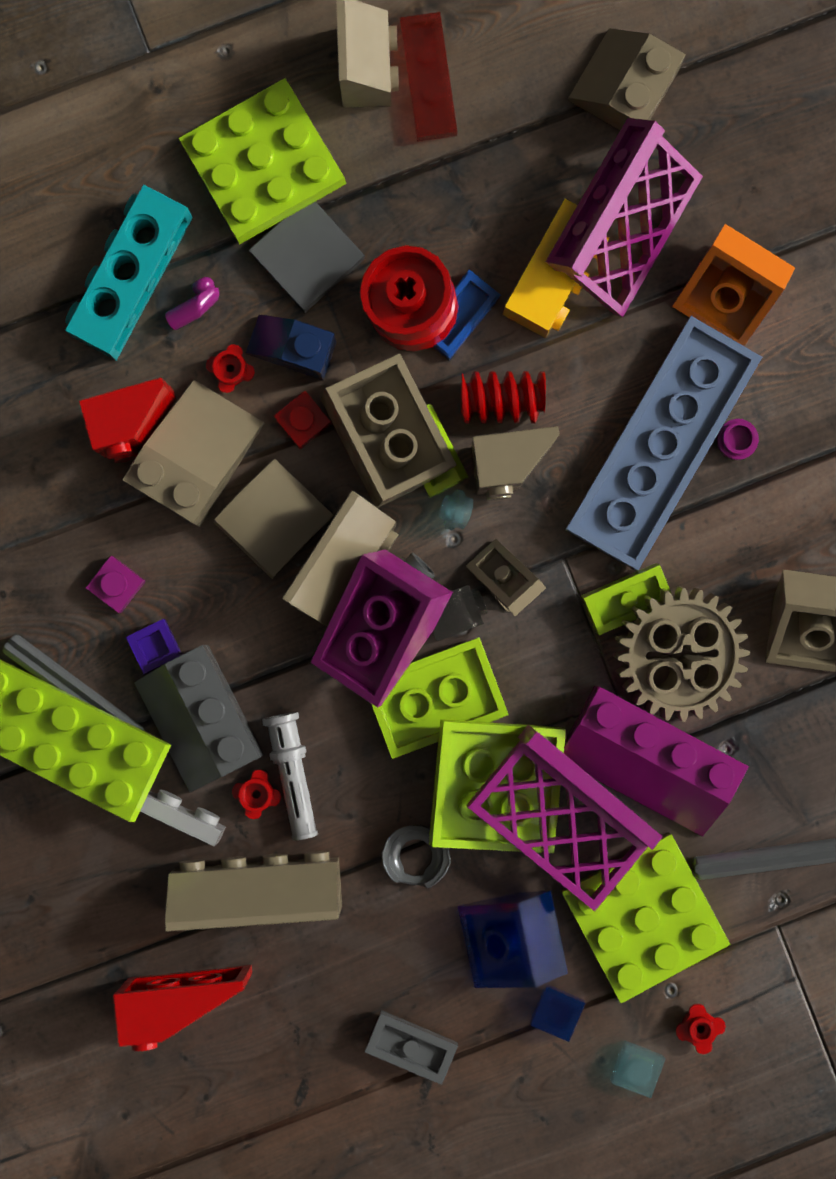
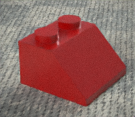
[79,377,176,463]

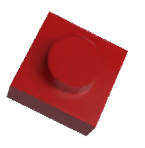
[274,390,332,450]

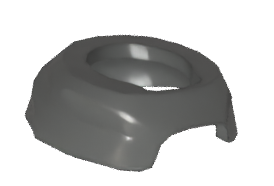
[381,824,451,888]

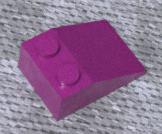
[311,549,453,707]

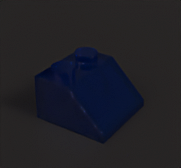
[458,891,568,988]

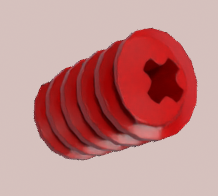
[461,371,546,424]

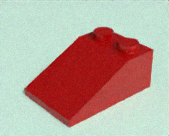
[114,965,252,1051]

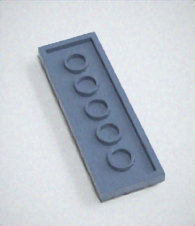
[565,316,762,571]

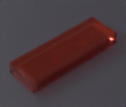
[400,12,458,142]

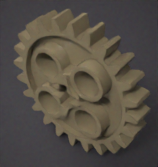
[613,586,750,722]

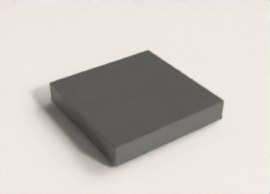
[249,202,365,313]

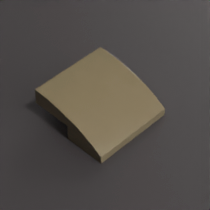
[213,459,334,579]

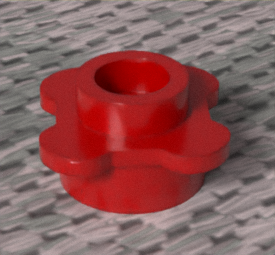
[206,344,255,393]
[232,770,281,819]
[675,1003,726,1054]

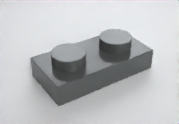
[365,1010,458,1085]

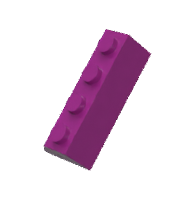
[564,685,749,837]

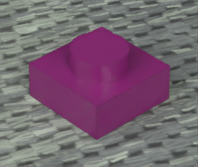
[86,555,146,613]

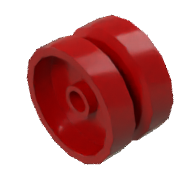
[360,245,459,352]

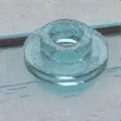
[439,489,473,531]

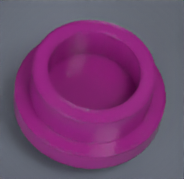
[716,419,759,460]

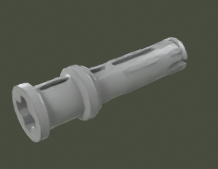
[262,712,318,841]

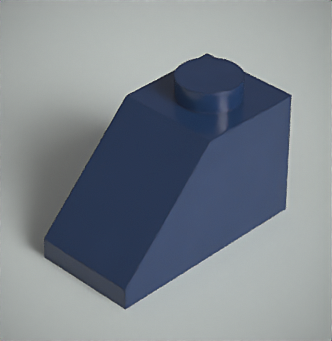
[246,314,337,380]

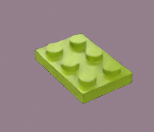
[372,637,509,759]

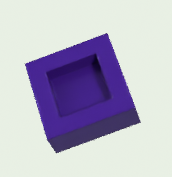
[126,619,183,674]

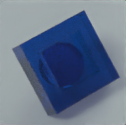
[530,984,586,1042]

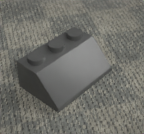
[134,645,264,793]

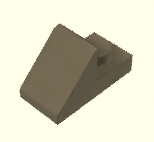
[466,539,546,616]

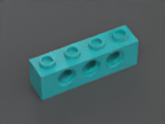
[65,184,193,361]

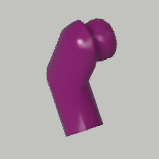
[165,277,220,330]

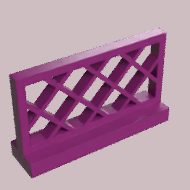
[546,118,703,317]
[466,725,663,911]

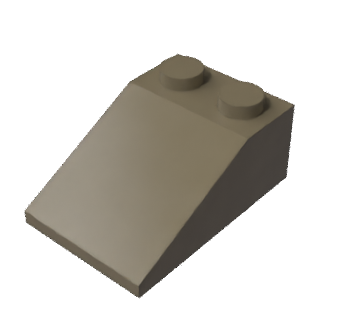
[123,380,264,527]

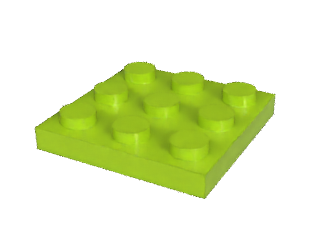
[179,78,346,244]
[429,719,566,853]
[560,832,731,1003]

